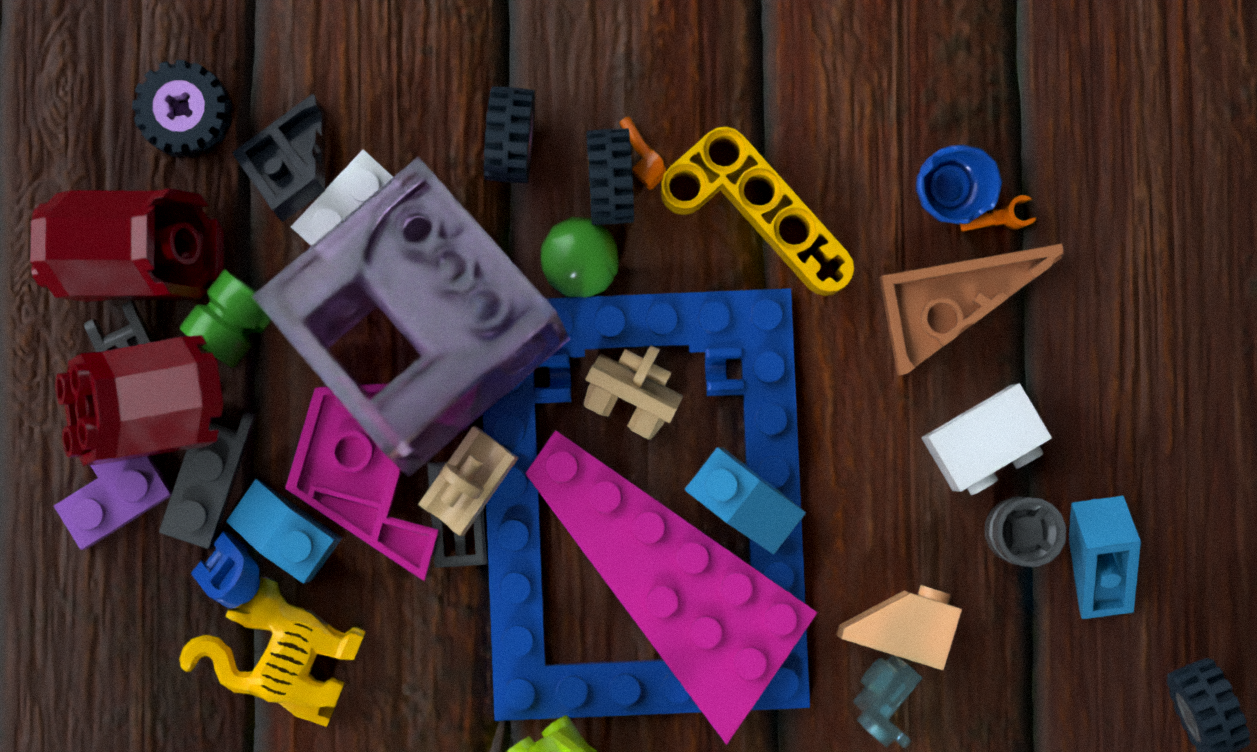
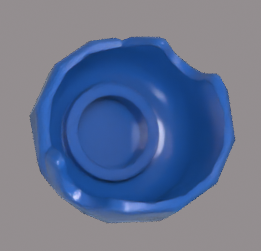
[916,145,1003,224]

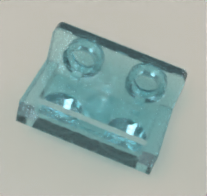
[853,655,923,749]

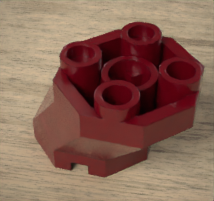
[30,188,224,302]
[55,335,223,466]

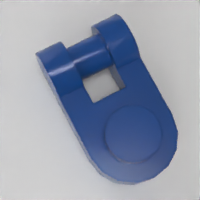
[191,531,260,609]

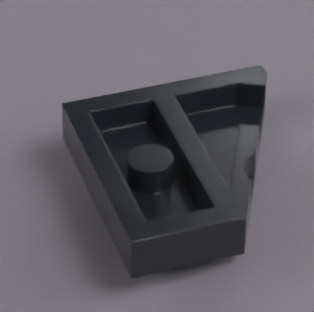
[232,93,325,222]

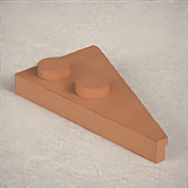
[879,244,1064,376]

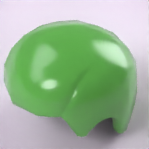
[540,217,619,297]

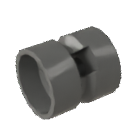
[984,497,1066,567]

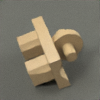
[584,345,684,439]
[418,426,518,536]

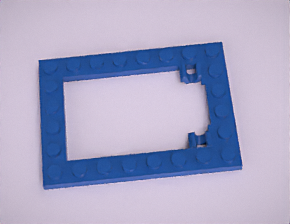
[478,288,810,721]

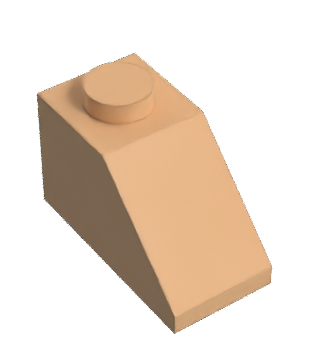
[836,585,962,671]

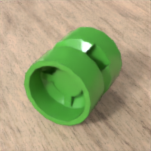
[179,269,279,368]

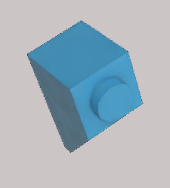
[685,447,807,554]
[226,478,343,584]
[1069,496,1141,619]

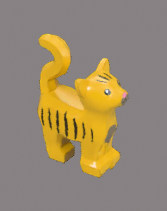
[179,577,366,727]

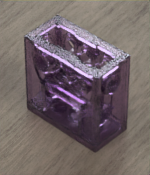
[252,157,570,477]

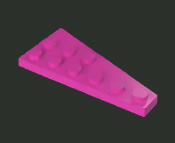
[525,430,818,745]

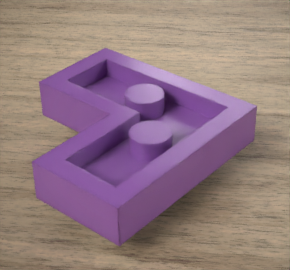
[54,456,173,550]

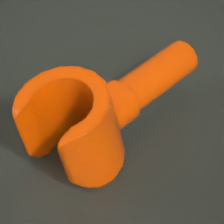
[619,116,666,190]
[959,195,1036,232]

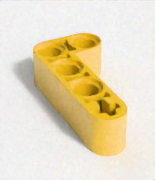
[661,126,854,296]

